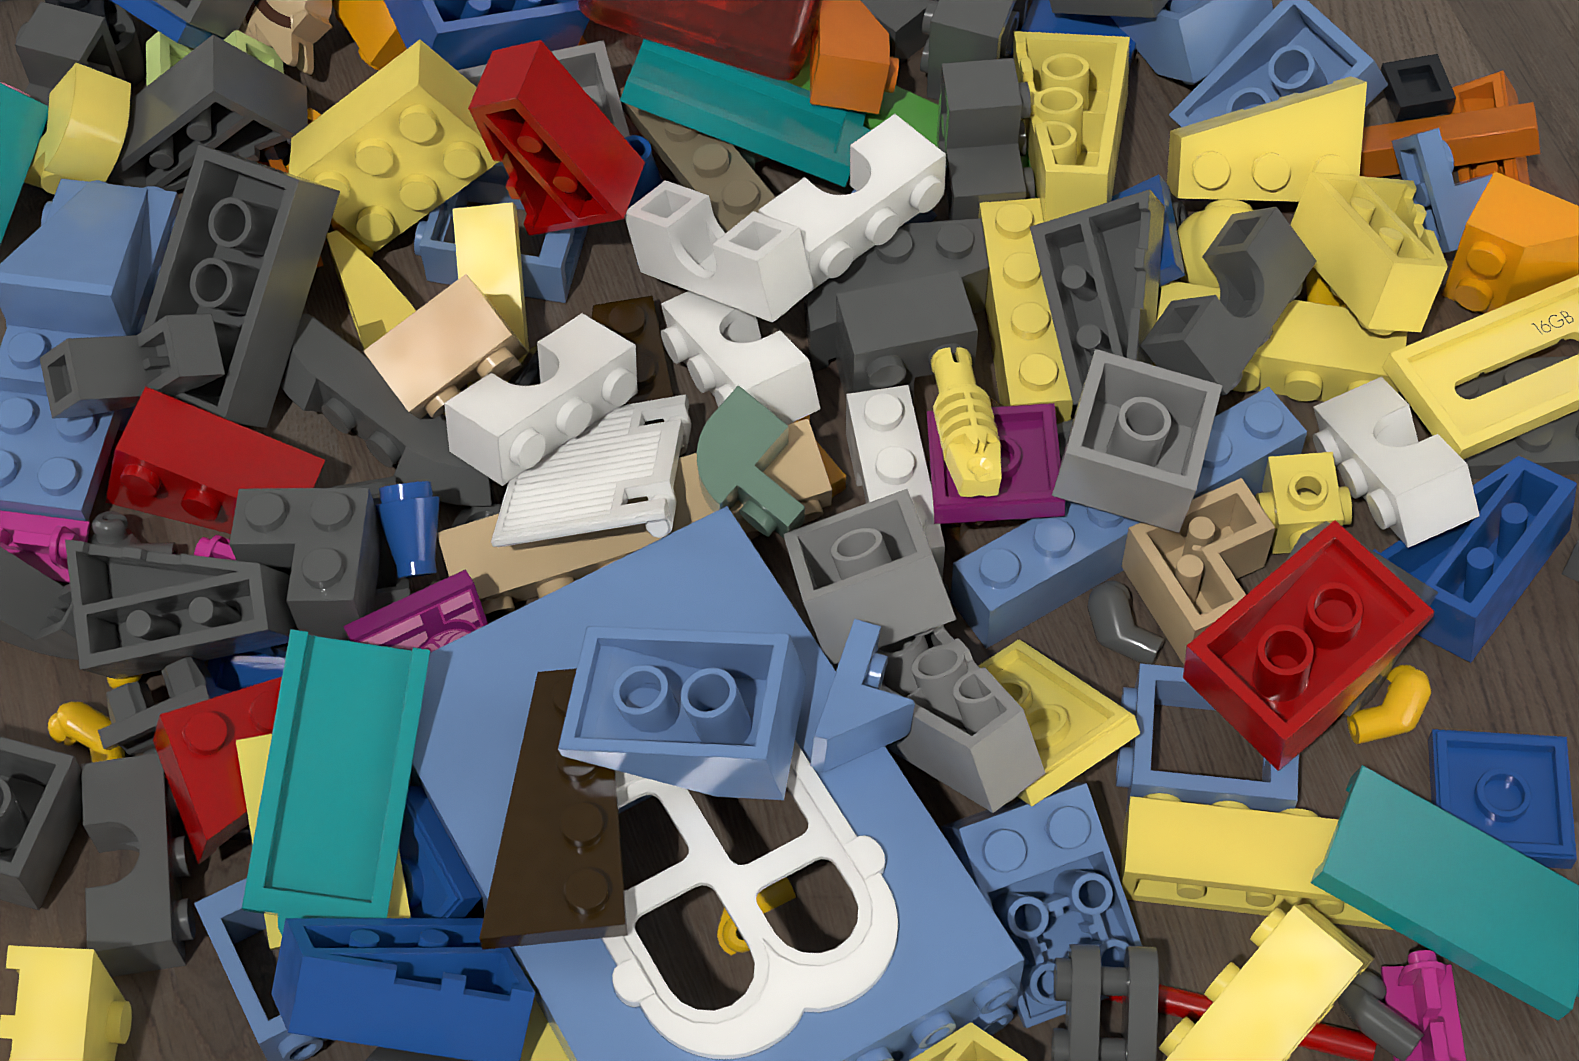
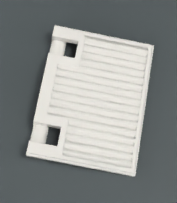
[491,394,691,548]

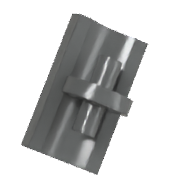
[98,657,231,756]

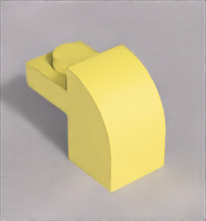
[24,63,131,195]

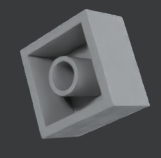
[1052,349,1222,533]
[783,489,956,665]

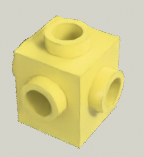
[1256,452,1352,554]

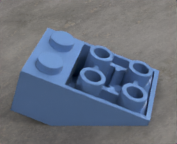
[941,782,1142,1028]

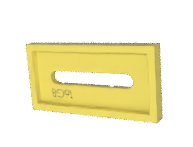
[1382,275,1579,460]

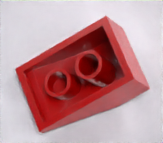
[1183,520,1435,771]

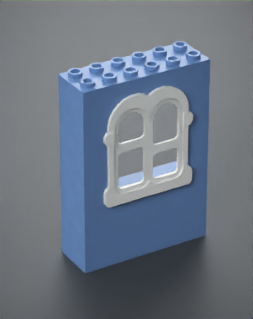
[410,506,1024,1061]

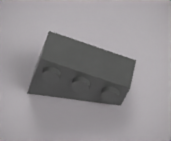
[106,35,308,192]
[1030,189,1165,407]
[803,218,989,373]
[65,539,298,679]

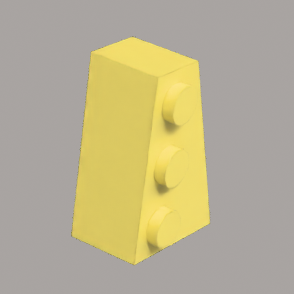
[1167,76,1367,202]
[1291,172,1448,335]
[1159,903,1375,1061]
[0,945,132,1061]

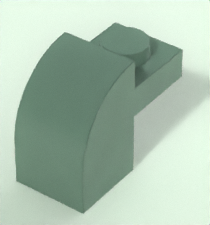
[697,385,805,538]

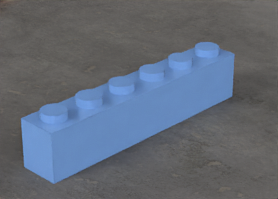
[950,387,1307,649]

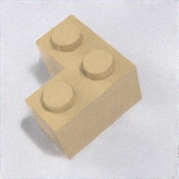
[363,274,528,419]
[1121,478,1275,664]

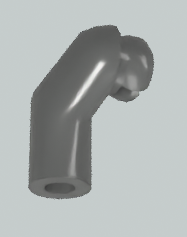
[1087,580,1165,665]

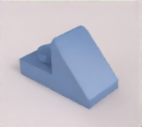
[1392,128,1493,253]
[810,619,915,773]

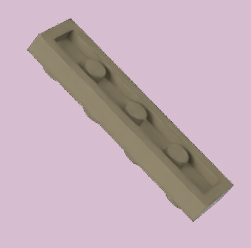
[617,86,776,233]

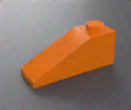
[810,0,899,114]

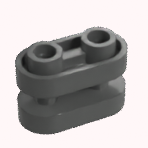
[1051,944,1159,1061]

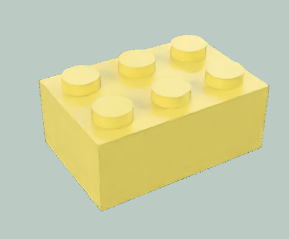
[288,39,500,252]

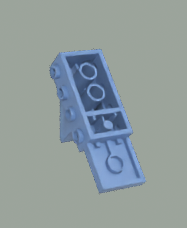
[0,178,180,521]

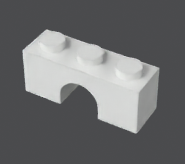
[759,114,946,292]
[625,180,814,323]
[661,291,821,425]
[444,313,638,486]
[1313,376,1480,548]
[846,385,945,580]

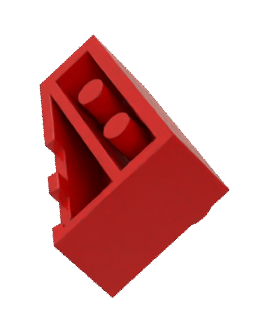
[468,40,645,236]
[105,386,325,534]
[153,677,282,864]

